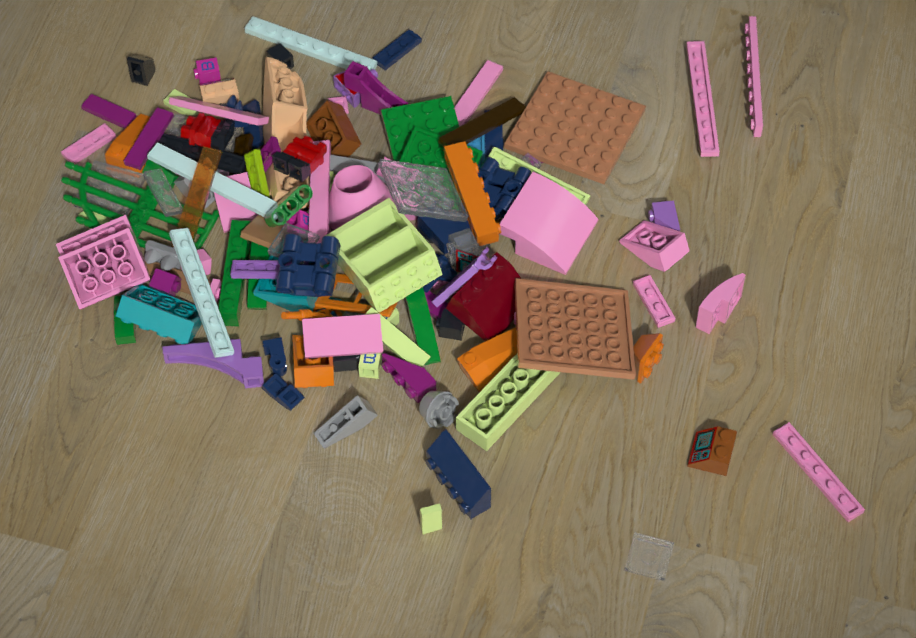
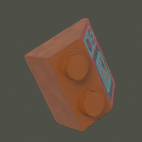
[687,426,737,476]

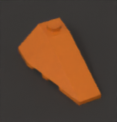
[105,113,151,179]
[457,327,517,393]

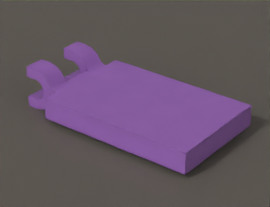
[432,247,497,307]

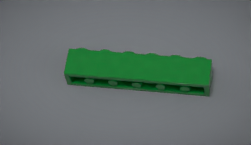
[218,220,251,327]

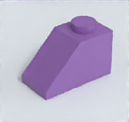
[648,201,680,231]

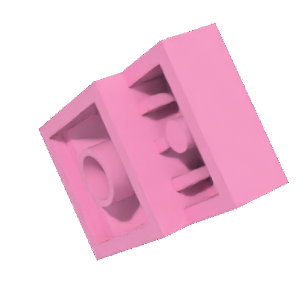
[696,273,746,334]

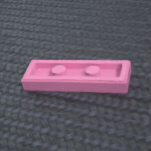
[61,123,116,164]
[633,275,675,328]

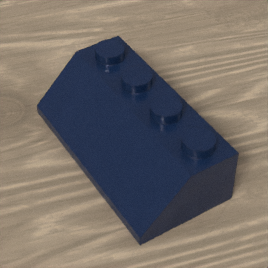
[425,429,491,519]

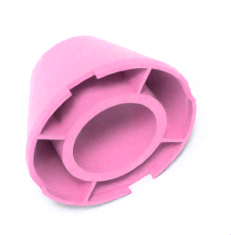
[329,165,398,231]

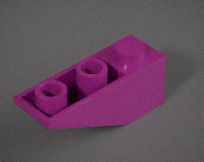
[381,353,436,403]

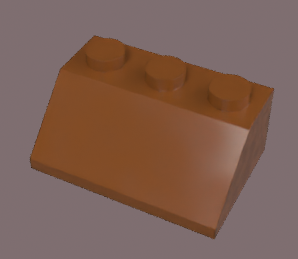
[306,100,362,157]

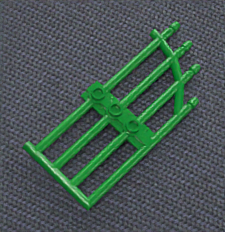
[61,161,219,250]

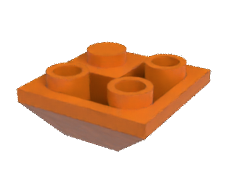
[633,333,664,384]

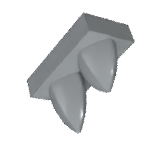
[144,240,181,271]

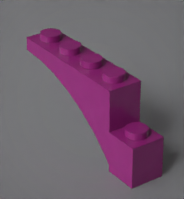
[344,61,409,115]

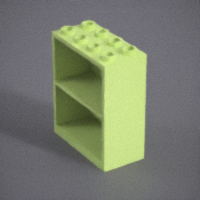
[325,198,443,313]

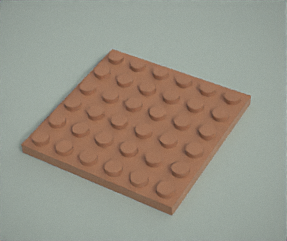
[504,72,646,185]
[514,278,636,380]

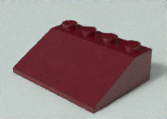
[446,252,521,341]

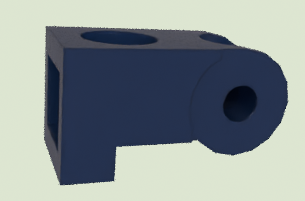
[262,337,287,377]

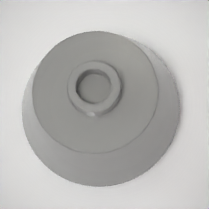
[419,391,459,429]

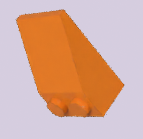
[292,335,334,388]

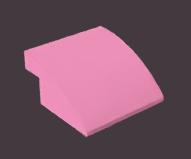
[500,172,598,275]
[56,215,151,310]

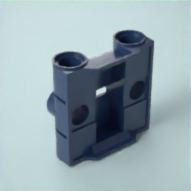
[477,157,532,219]
[276,234,341,297]

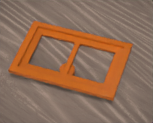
[315,273,398,317]

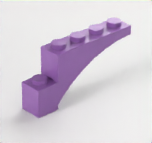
[163,339,264,388]

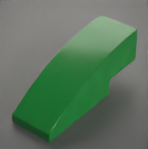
[114,296,136,345]

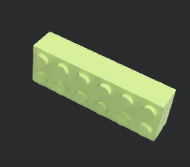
[456,354,560,451]

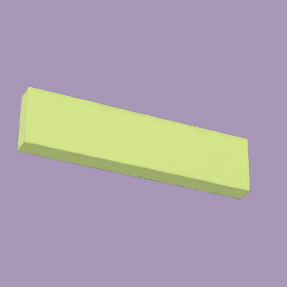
[365,307,430,367]

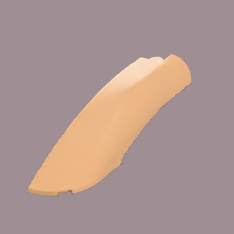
[263,57,310,210]

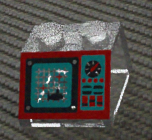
[447,228,482,272]

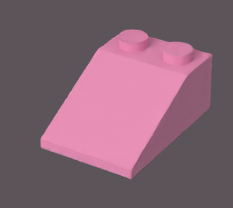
[619,220,690,272]

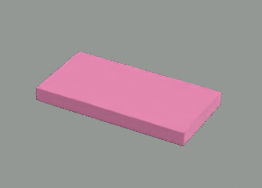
[302,314,383,359]

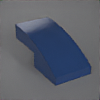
[262,373,305,411]

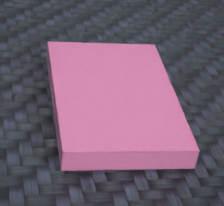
[214,172,258,233]

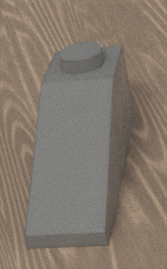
[314,395,378,448]

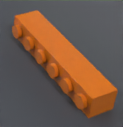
[444,141,501,247]

